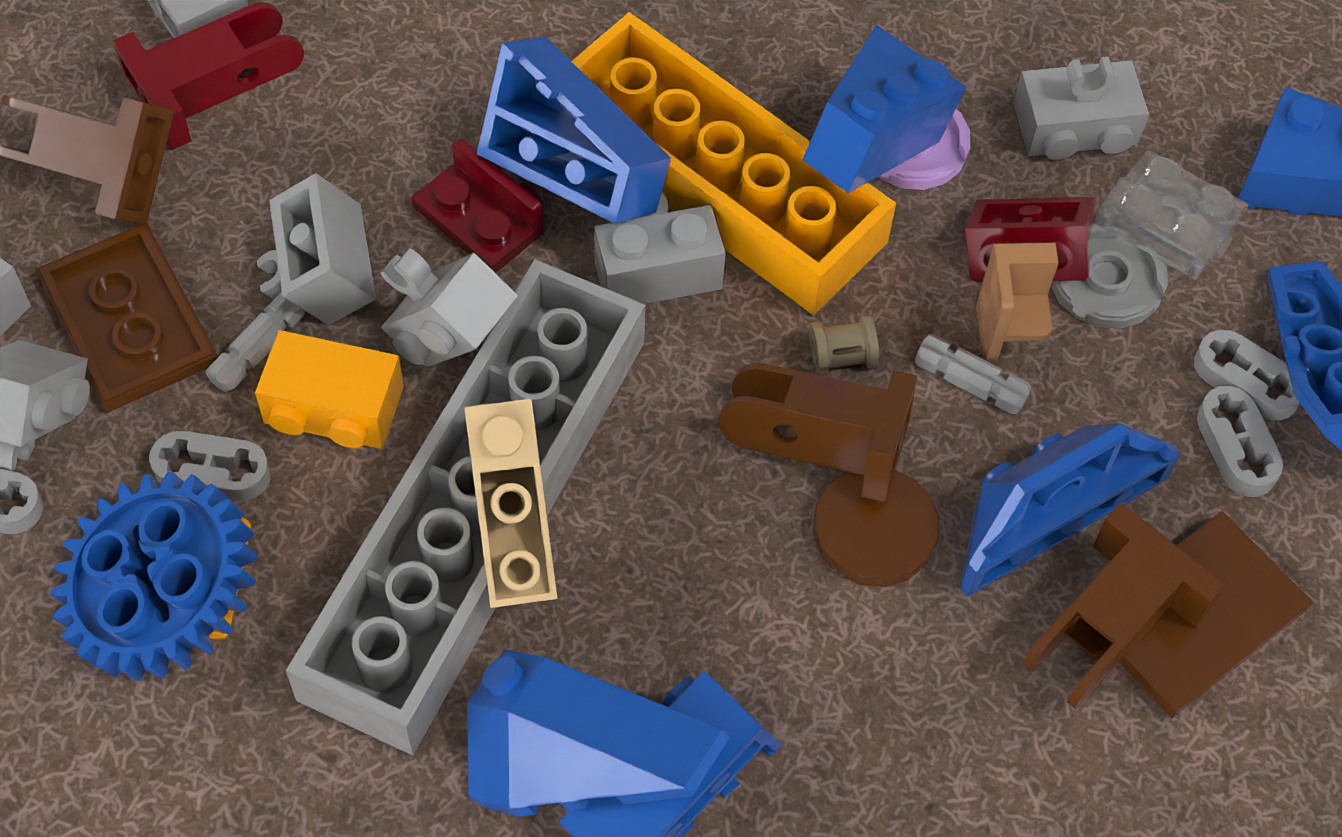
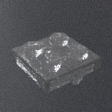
[1094,150,1249,280]

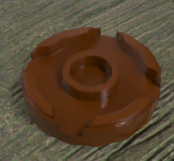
[813,470,939,587]

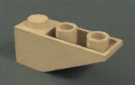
[464,399,557,608]

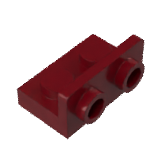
[411,138,544,273]
[965,197,1095,282]

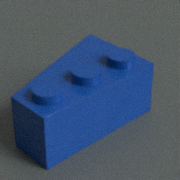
[802,25,966,193]
[477,36,671,224]
[1234,87,1342,217]
[559,671,782,837]

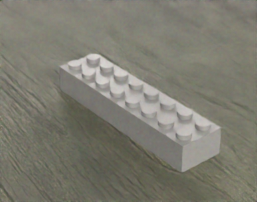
[286,259,645,756]

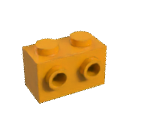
[255,330,404,449]

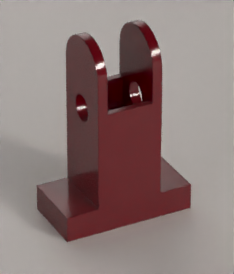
[113,2,304,151]

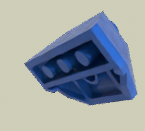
[960,424,1180,597]

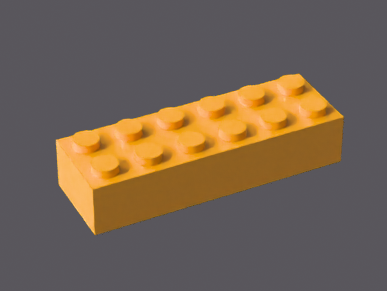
[571,12,896,316]

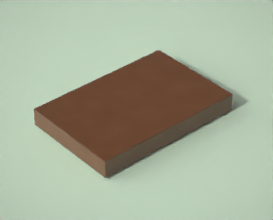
[35,222,218,413]
[1120,511,1313,719]

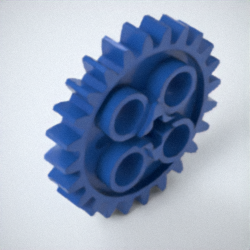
[50,471,258,681]

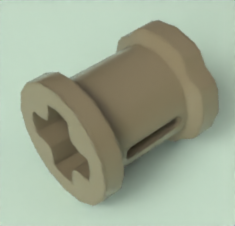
[808,315,879,376]

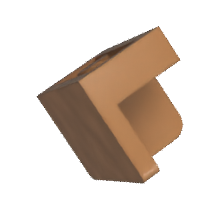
[976,243,1059,365]

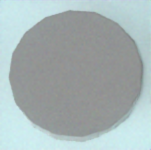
[1051,223,1168,328]

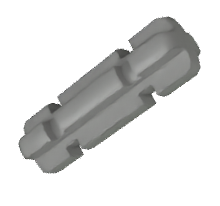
[206,292,305,392]
[915,334,1032,414]

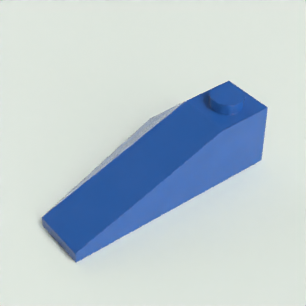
[1267,261,1342,452]
[467,649,729,817]

